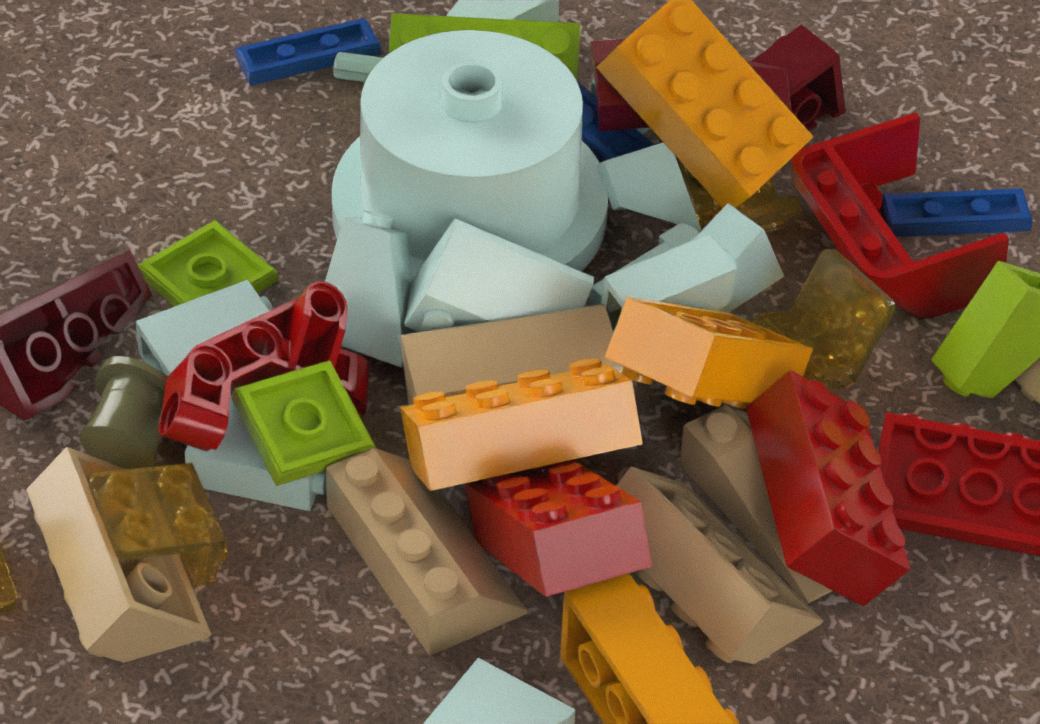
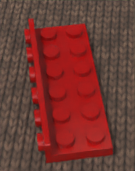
[878,412,1040,556]

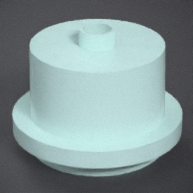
[332,30,608,278]

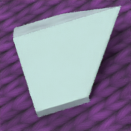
[597,143,701,231]

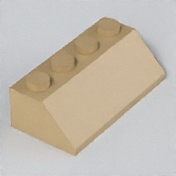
[400,304,623,405]
[26,447,212,663]
[325,448,527,656]
[616,466,823,664]

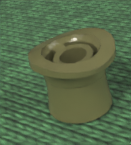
[79,356,168,474]

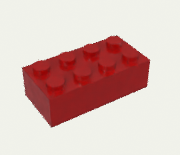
[746,370,911,606]
[465,460,653,597]

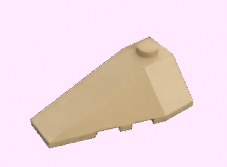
[680,404,832,604]

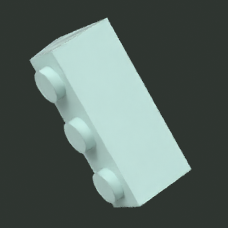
[404,219,594,332]

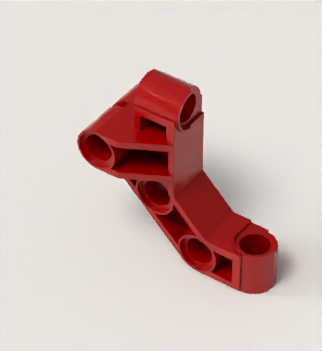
[158,281,370,452]

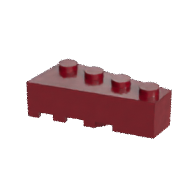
[659,24,846,188]

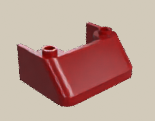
[791,112,1009,319]

